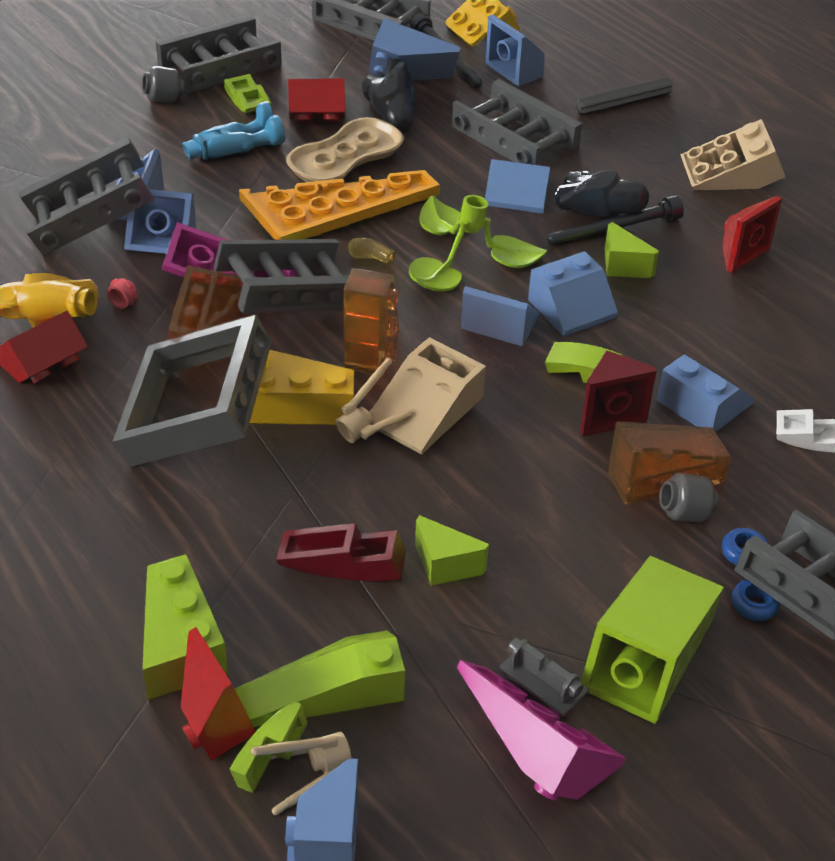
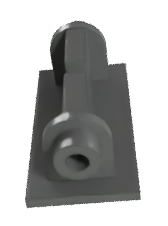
[498,638,590,717]

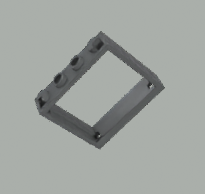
[112,315,272,467]

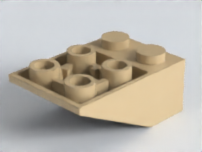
[680,119,785,190]
[370,337,486,455]

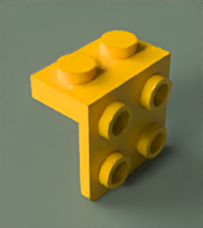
[445,0,520,47]

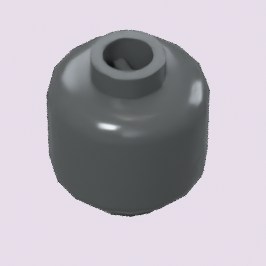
[142,66,184,104]
[659,472,718,523]

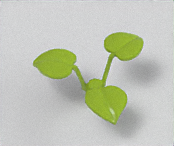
[409,195,547,292]

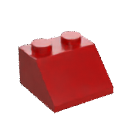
[288,78,345,123]
[0,310,88,384]

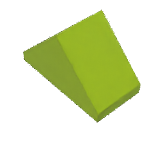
[605,222,659,278]
[415,515,489,586]

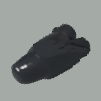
[362,58,416,133]
[555,170,649,218]

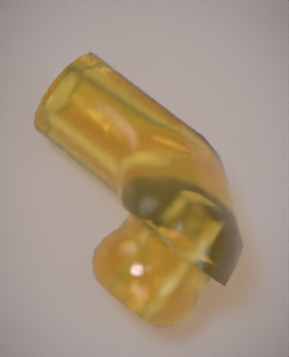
[348,238,396,265]

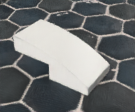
[777,409,835,453]

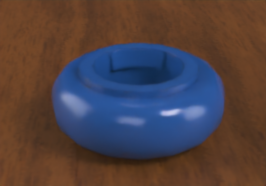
[722,528,768,565]
[731,580,781,622]

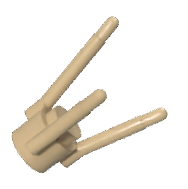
[335,358,412,443]
[251,731,351,815]

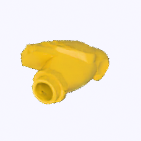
[0,273,98,327]

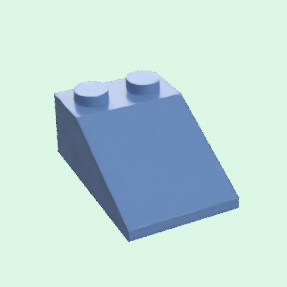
[368,18,461,80]

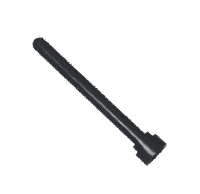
[410,13,482,88]
[547,195,684,245]

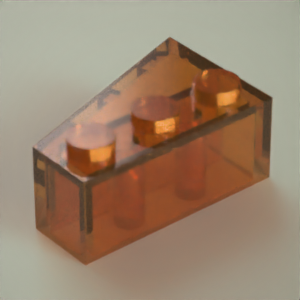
[167,266,243,367]
[344,268,400,376]
[608,422,731,504]

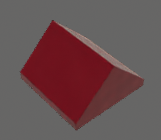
[580,350,657,436]

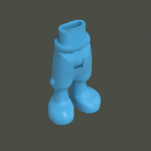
[182,101,286,160]

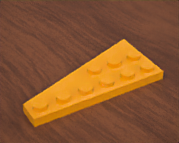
[239,170,440,240]

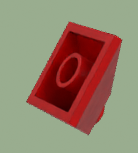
[722,196,782,273]
[181,627,256,761]

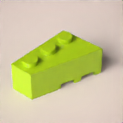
[143,554,228,700]

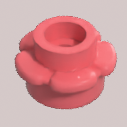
[107,278,138,309]

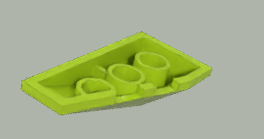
[234,630,405,727]

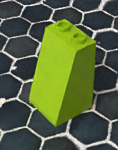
[581,556,724,724]

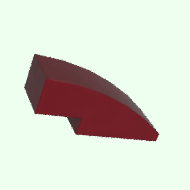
[276,523,406,581]

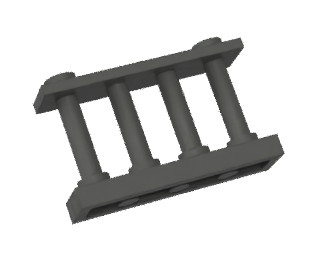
[312,0,431,41]
[155,15,282,94]
[452,79,582,165]
[19,137,154,256]
[214,239,369,314]
[734,509,835,641]

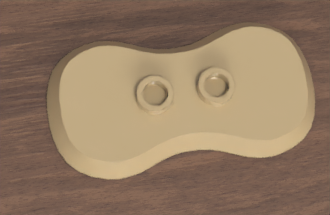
[286,117,404,182]

